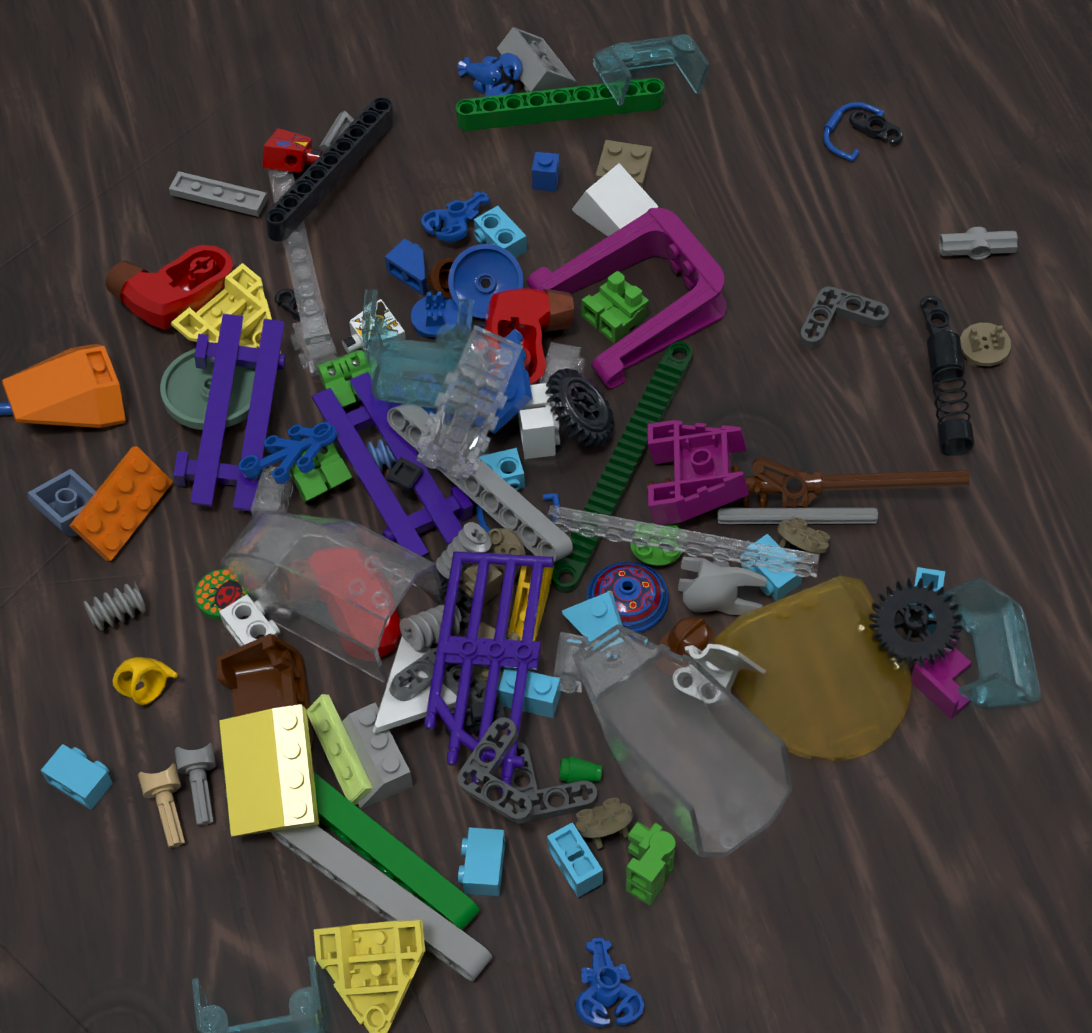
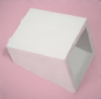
[572,163,659,236]

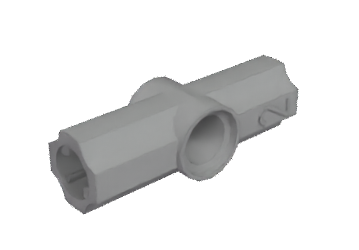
[939,227,1018,260]

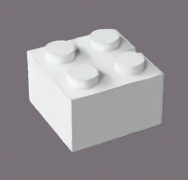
[518,383,560,459]

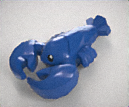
[457,53,523,97]
[421,192,490,242]
[575,938,644,1027]

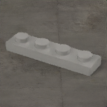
[169,171,268,217]

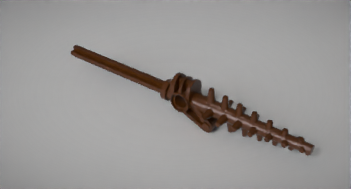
[647,457,969,508]

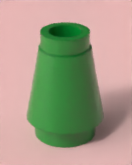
[559,755,602,784]

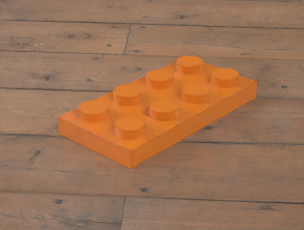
[69,446,173,561]

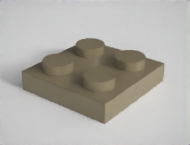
[595,140,652,189]

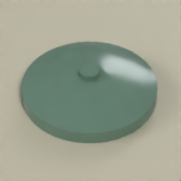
[160,348,256,430]

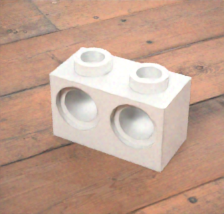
[219,594,280,647]

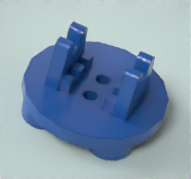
[411,291,461,338]

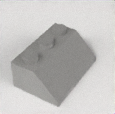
[497,27,577,92]
[342,703,413,810]

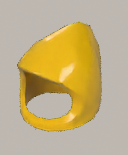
[112,657,178,705]

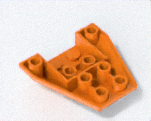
[2,344,126,428]

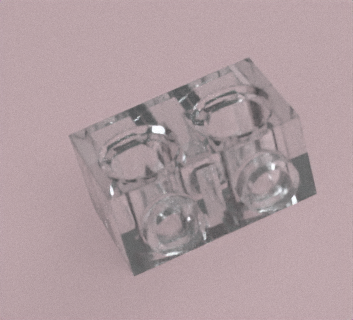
[251,466,294,530]

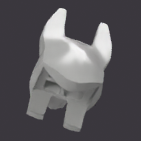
[678,557,767,615]

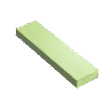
[307,694,373,805]

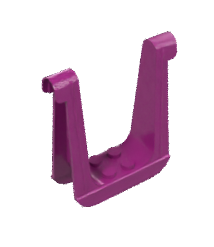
[527,208,726,389]

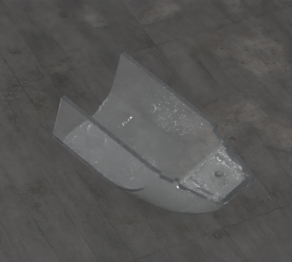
[220,511,444,683]
[572,624,793,857]

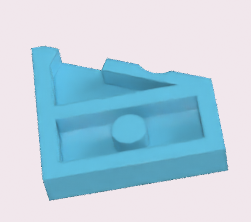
[562,592,628,654]

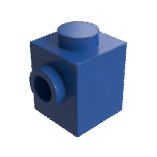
[532,152,560,192]

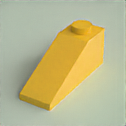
[508,566,554,641]

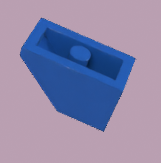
[385,238,427,296]

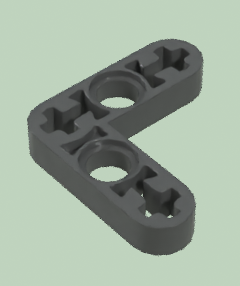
[800,286,889,349]
[389,648,487,706]
[458,718,534,823]
[510,741,597,822]

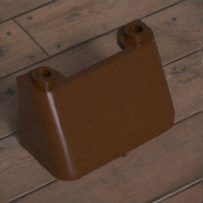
[216,633,314,747]

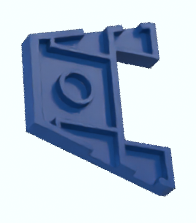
[443,329,532,434]

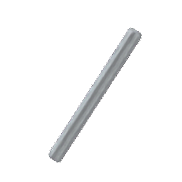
[717,508,878,524]

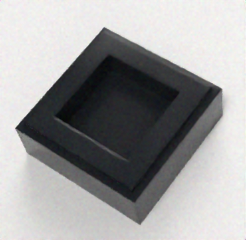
[386,457,423,493]

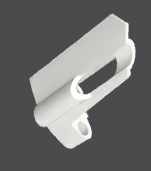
[674,644,766,704]

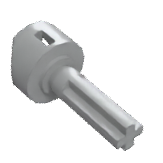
[174,742,216,826]

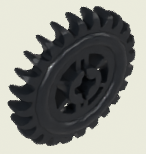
[545,368,614,447]
[869,578,963,668]

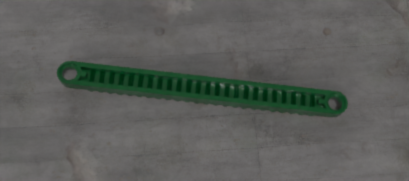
[552,342,693,593]

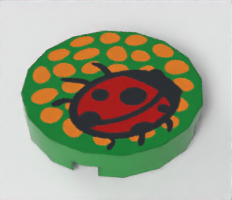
[195,569,250,621]

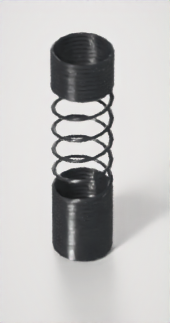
[927,331,974,455]

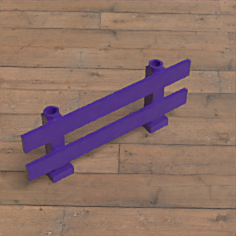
[173,314,285,512]
[312,372,473,563]

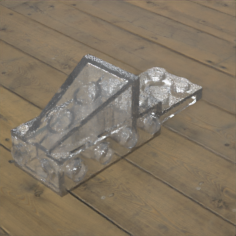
[415,325,523,482]

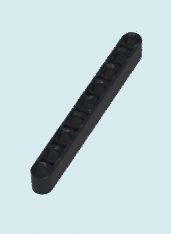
[266,97,393,242]

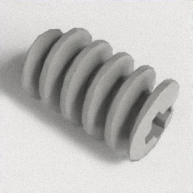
[436,522,491,581]
[83,581,145,631]
[399,605,461,651]

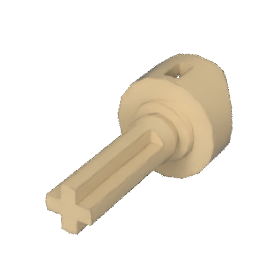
[138,763,185,848]

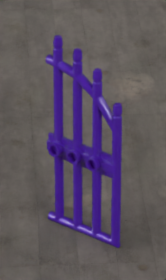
[424,551,554,795]

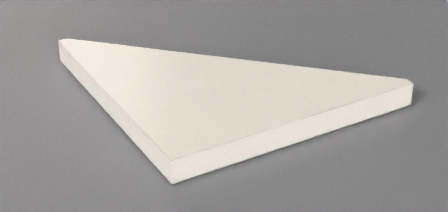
[372,636,457,734]

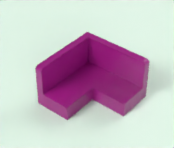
[910,643,972,719]

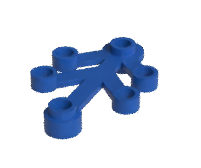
[238,422,337,484]

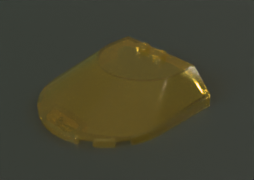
[713,576,911,761]

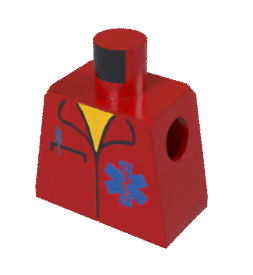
[262,128,323,173]

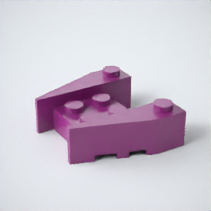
[648,420,749,526]

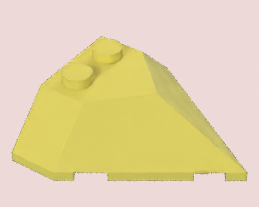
[171,263,281,354]
[314,919,425,1033]

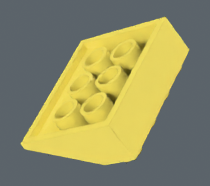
[219,704,319,837]

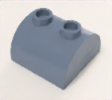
[28,469,96,536]

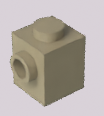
[463,564,502,605]

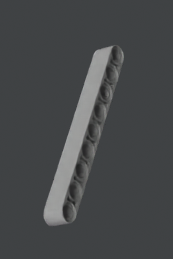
[387,401,573,562]
[271,825,492,982]

